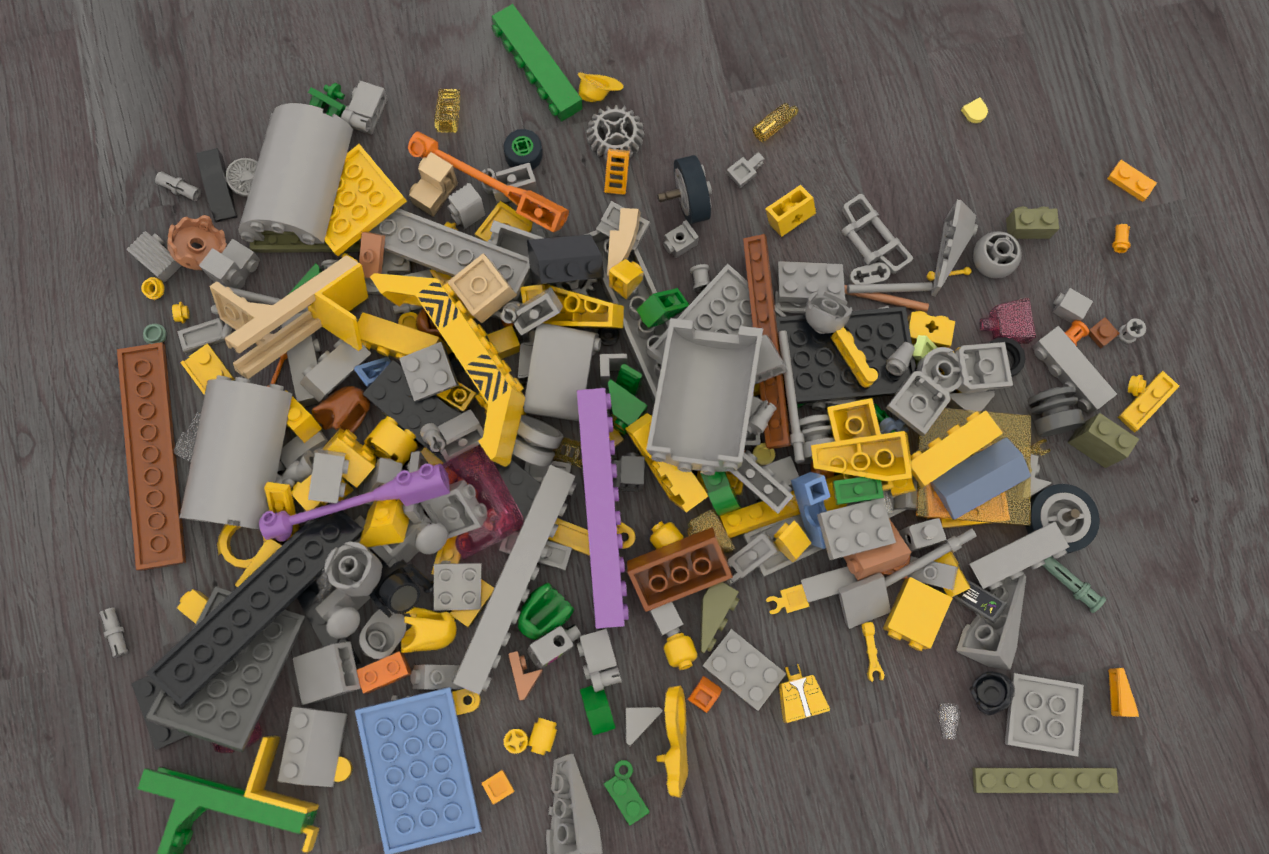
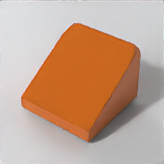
[688,676,722,713]

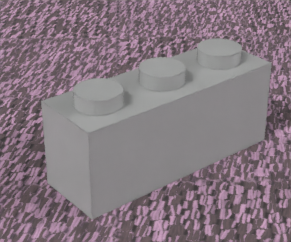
[300,339,371,403]

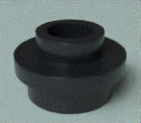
[598,328,620,346]

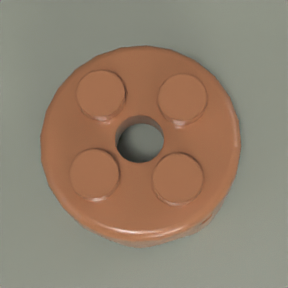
[167,215,227,270]

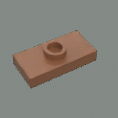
[359,232,385,279]

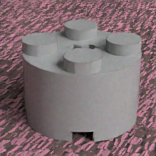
[325,542,382,597]

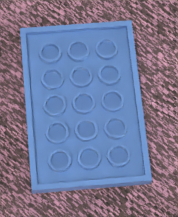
[355,687,482,854]

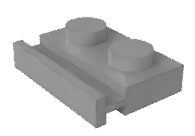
[596,201,651,251]

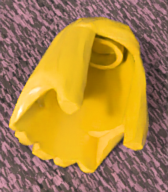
[401,607,457,653]

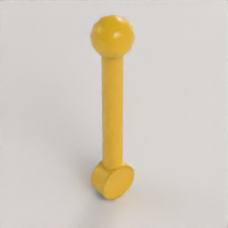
[927,267,972,281]

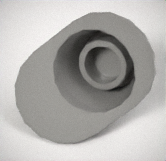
[359,609,407,659]

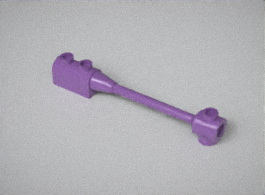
[259,464,450,541]

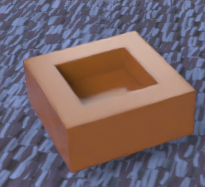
[1088,317,1120,349]

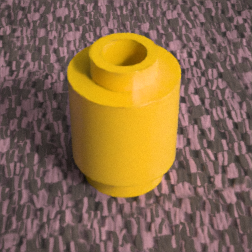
[528,718,557,755]

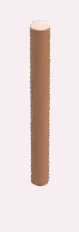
[844,285,929,312]

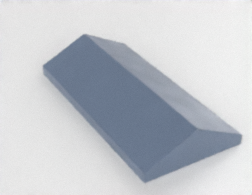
[930,437,1031,520]

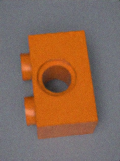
[357,651,412,694]

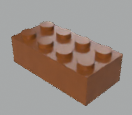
[627,527,733,612]

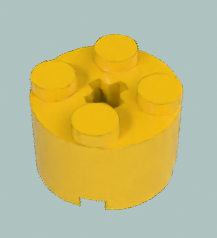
[364,416,418,467]

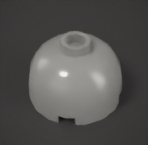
[805,292,852,334]

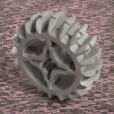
[587,105,644,162]

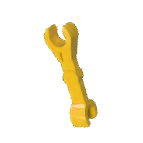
[861,622,884,682]

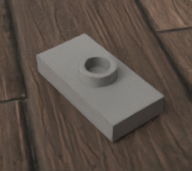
[907,556,958,590]

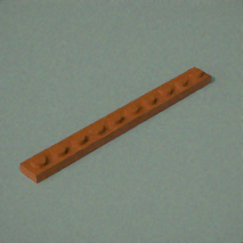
[743,234,791,450]

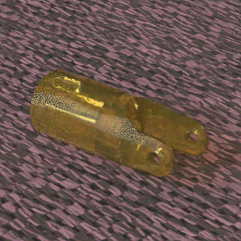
[752,103,798,142]

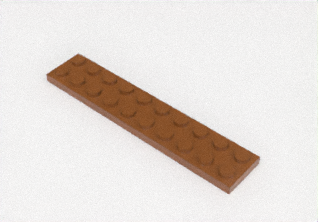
[117,342,186,571]

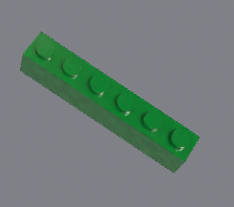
[491,4,582,122]

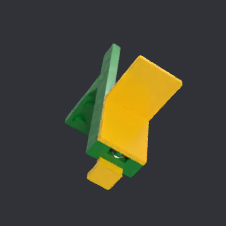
[137,736,319,854]

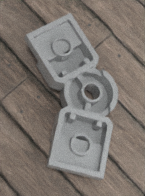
[886,342,1013,436]

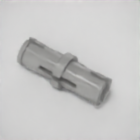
[155,171,201,201]
[99,608,129,657]

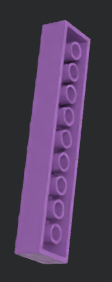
[577,388,629,629]

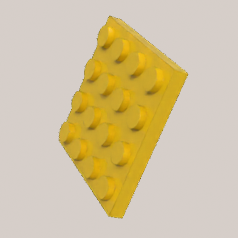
[325,144,407,256]

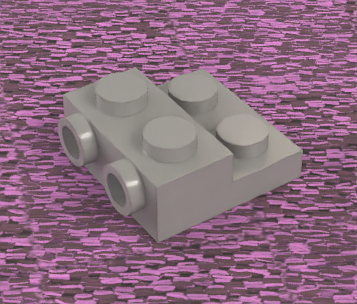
[420,479,487,539]

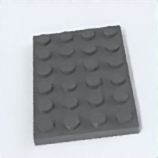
[146,586,306,753]

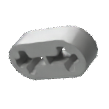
[848,263,890,285]

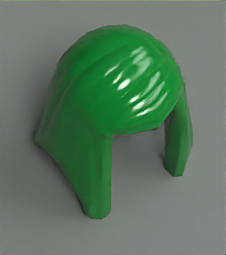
[518,582,574,640]

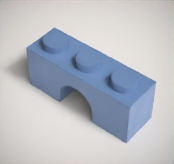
[791,472,830,549]

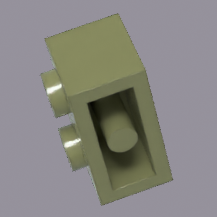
[1006,206,1059,239]

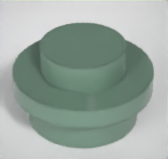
[143,324,167,344]

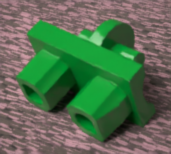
[308,83,346,118]

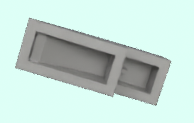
[801,566,858,603]

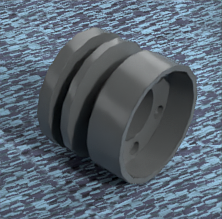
[1027,386,1086,437]

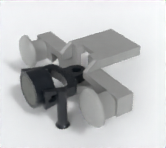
[315,513,448,638]

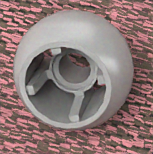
[973,231,1022,279]

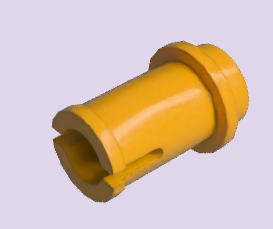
[1112,224,1130,253]

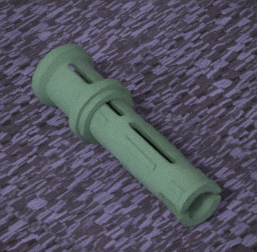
[1042,556,1106,613]

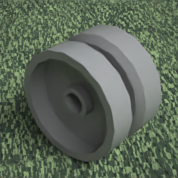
[512,415,564,467]

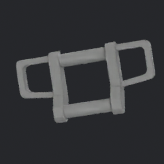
[841,194,913,274]

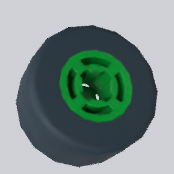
[504,129,543,170]

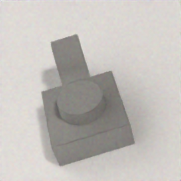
[726,153,764,188]

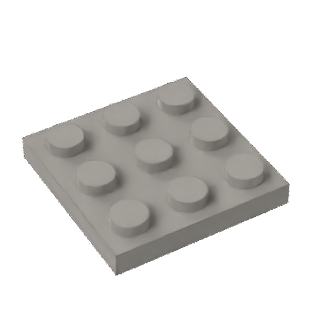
[1005,673,1084,757]

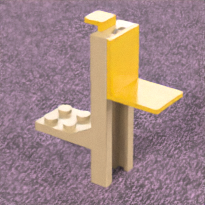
[210,253,368,379]

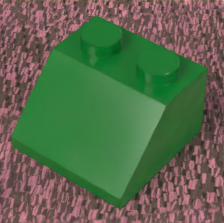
[608,379,648,437]

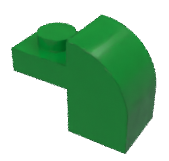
[700,471,741,516]

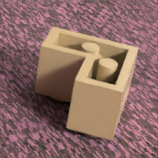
[409,152,458,217]

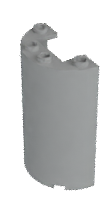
[238,103,353,245]
[646,318,763,475]
[180,375,292,530]

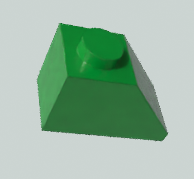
[636,288,689,328]

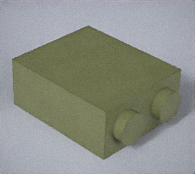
[1068,413,1139,468]

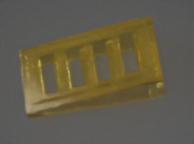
[434,89,461,133]
[553,437,583,467]

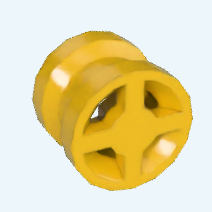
[504,729,529,754]

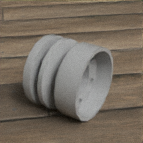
[789,414,834,464]

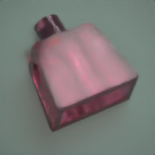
[979,298,1036,344]

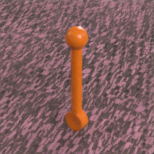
[267,352,288,387]

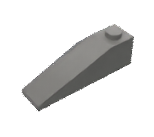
[931,199,978,296]
[956,574,1026,670]
[546,754,603,854]

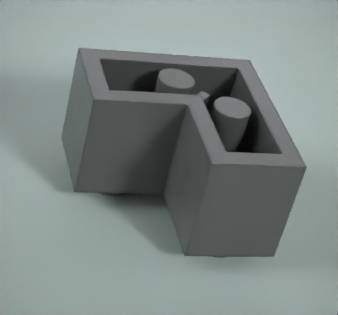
[611,453,645,492]

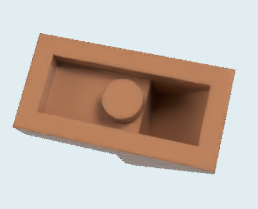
[509,651,543,701]

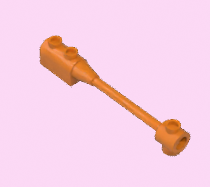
[408,131,569,233]

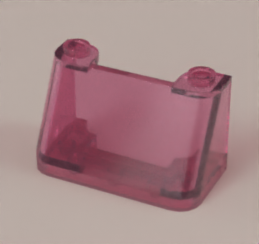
[442,446,524,559]

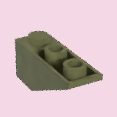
[700,582,740,654]

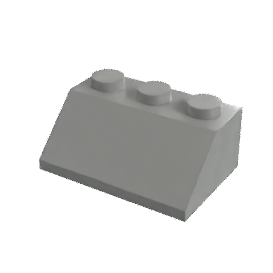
[278,707,348,787]

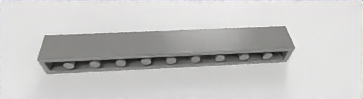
[453,465,577,695]

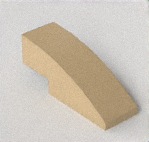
[607,208,641,277]

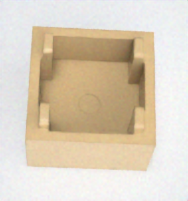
[448,253,517,323]

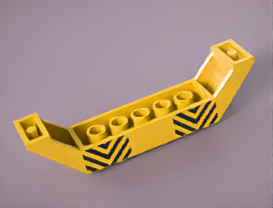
[370,273,525,467]

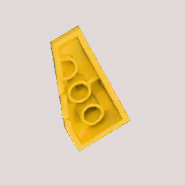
[811,431,912,482]

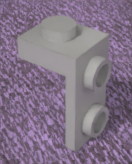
[411,665,465,689]

